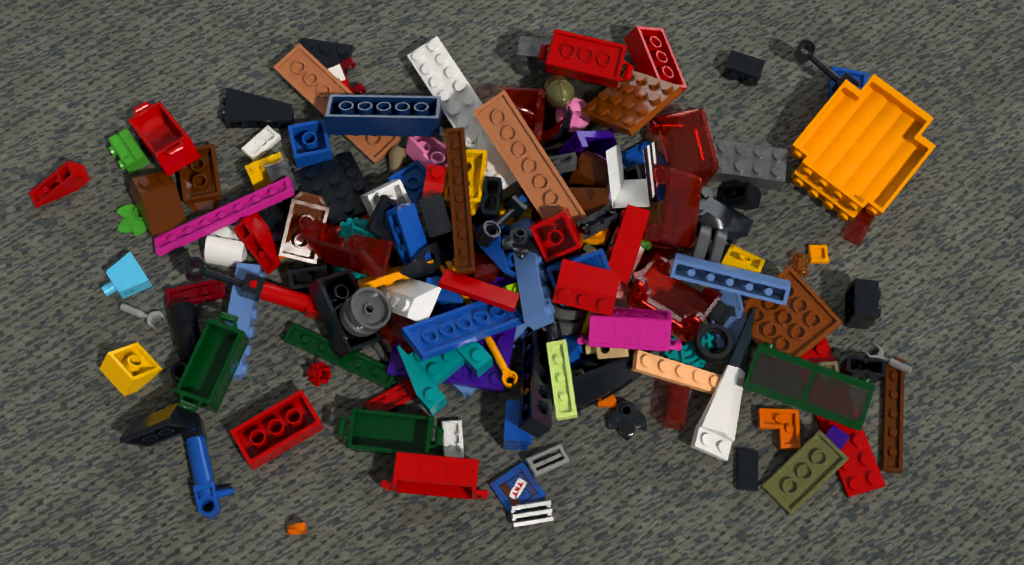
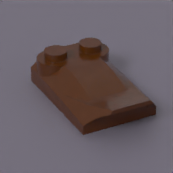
[179,144,222,213]
[541,187,609,219]
[277,191,330,264]

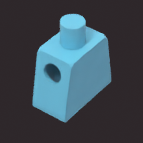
[101,252,153,299]

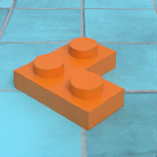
[757,408,801,450]

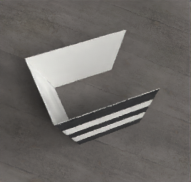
[606,141,660,208]

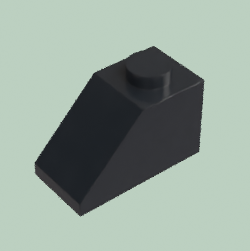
[717,182,762,211]

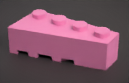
[405,136,447,191]

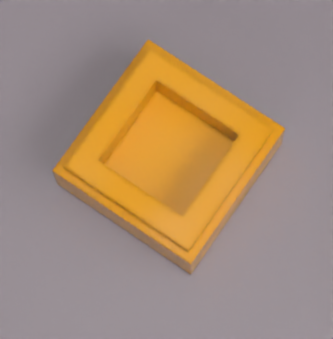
[807,245,829,264]

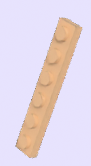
[632,350,722,395]

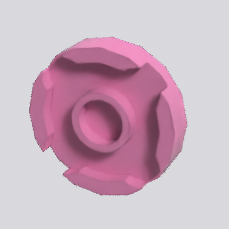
[555,98,591,134]

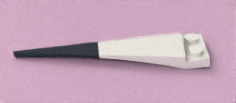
[690,306,756,461]

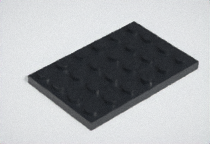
[246,151,370,251]

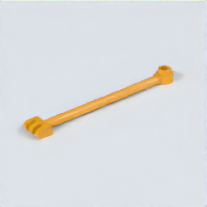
[439,258,518,388]

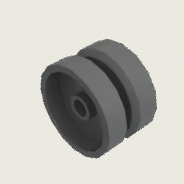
[691,225,728,263]
[339,287,392,337]
[544,291,586,335]

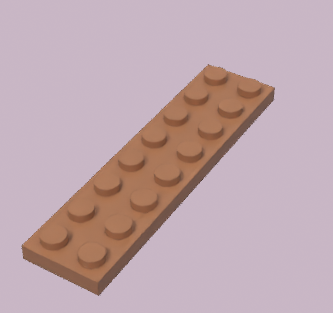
[273,43,401,165]
[472,90,587,228]

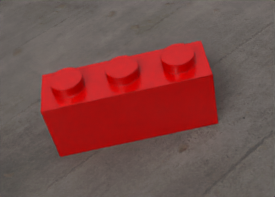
[552,259,621,316]

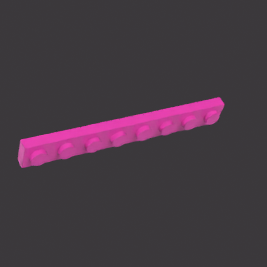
[154,176,295,256]

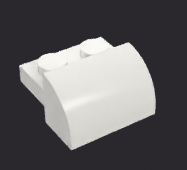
[204,225,248,268]

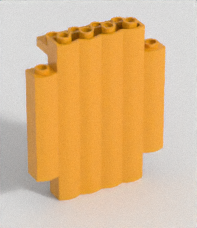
[789,74,936,222]

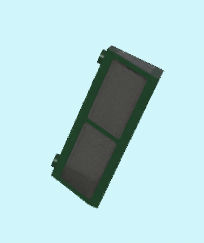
[742,342,876,431]

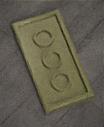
[762,429,849,515]

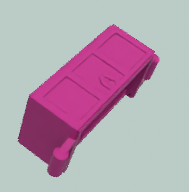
[577,307,682,351]

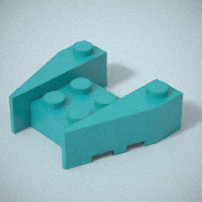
[397,342,493,416]

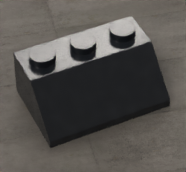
[119,401,196,447]

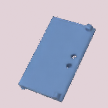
[710,290,746,349]

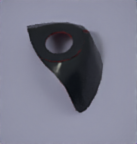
[534,106,573,141]
[400,239,441,279]

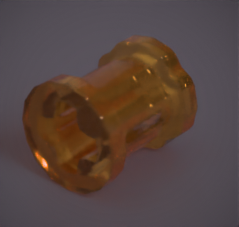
[793,253,811,277]

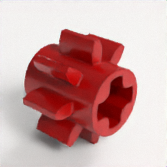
[306,361,331,386]

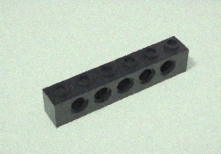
[519,329,553,438]

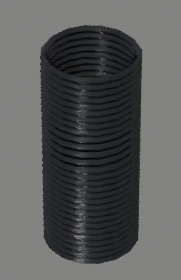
[169,302,201,364]

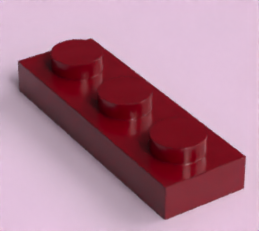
[165,279,227,309]

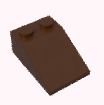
[568,150,610,188]
[129,171,187,237]

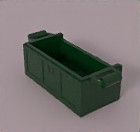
[173,312,249,413]
[336,407,444,456]

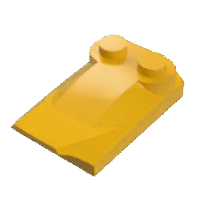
[443,149,488,217]

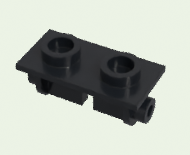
[576,205,618,240]

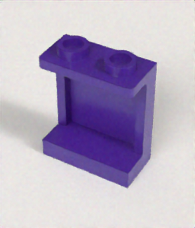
[558,131,617,159]

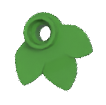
[116,204,147,237]

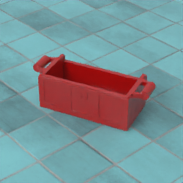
[538,29,634,88]
[128,101,201,176]
[381,452,488,501]

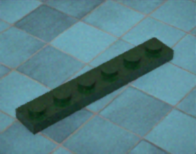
[283,323,396,390]

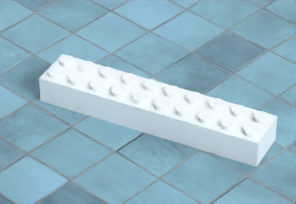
[407,36,522,201]

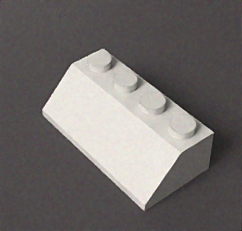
[376,278,441,322]

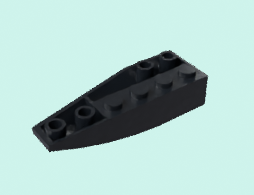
[572,350,666,412]

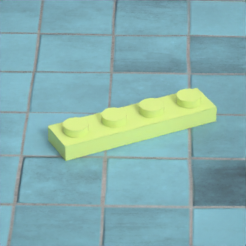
[546,339,578,421]

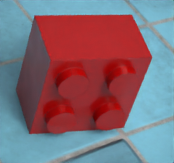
[529,208,584,263]

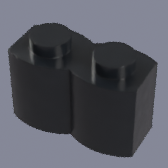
[481,176,503,221]
[840,355,886,383]

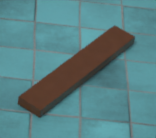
[881,357,904,474]

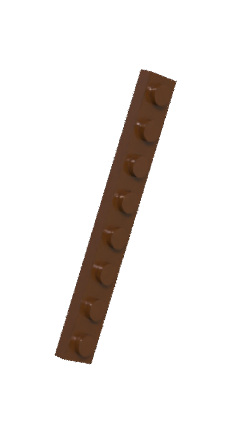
[445,127,476,275]

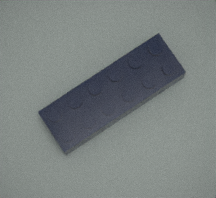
[325,94,442,137]

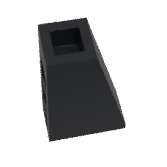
[222,88,294,128]

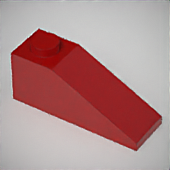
[29,161,90,208]
[419,164,447,225]
[233,212,281,275]

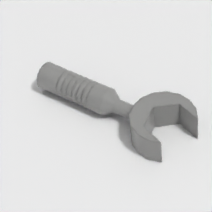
[120,303,166,330]
[866,345,913,374]

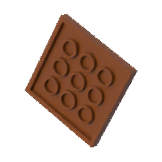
[581,70,682,136]
[739,266,843,373]

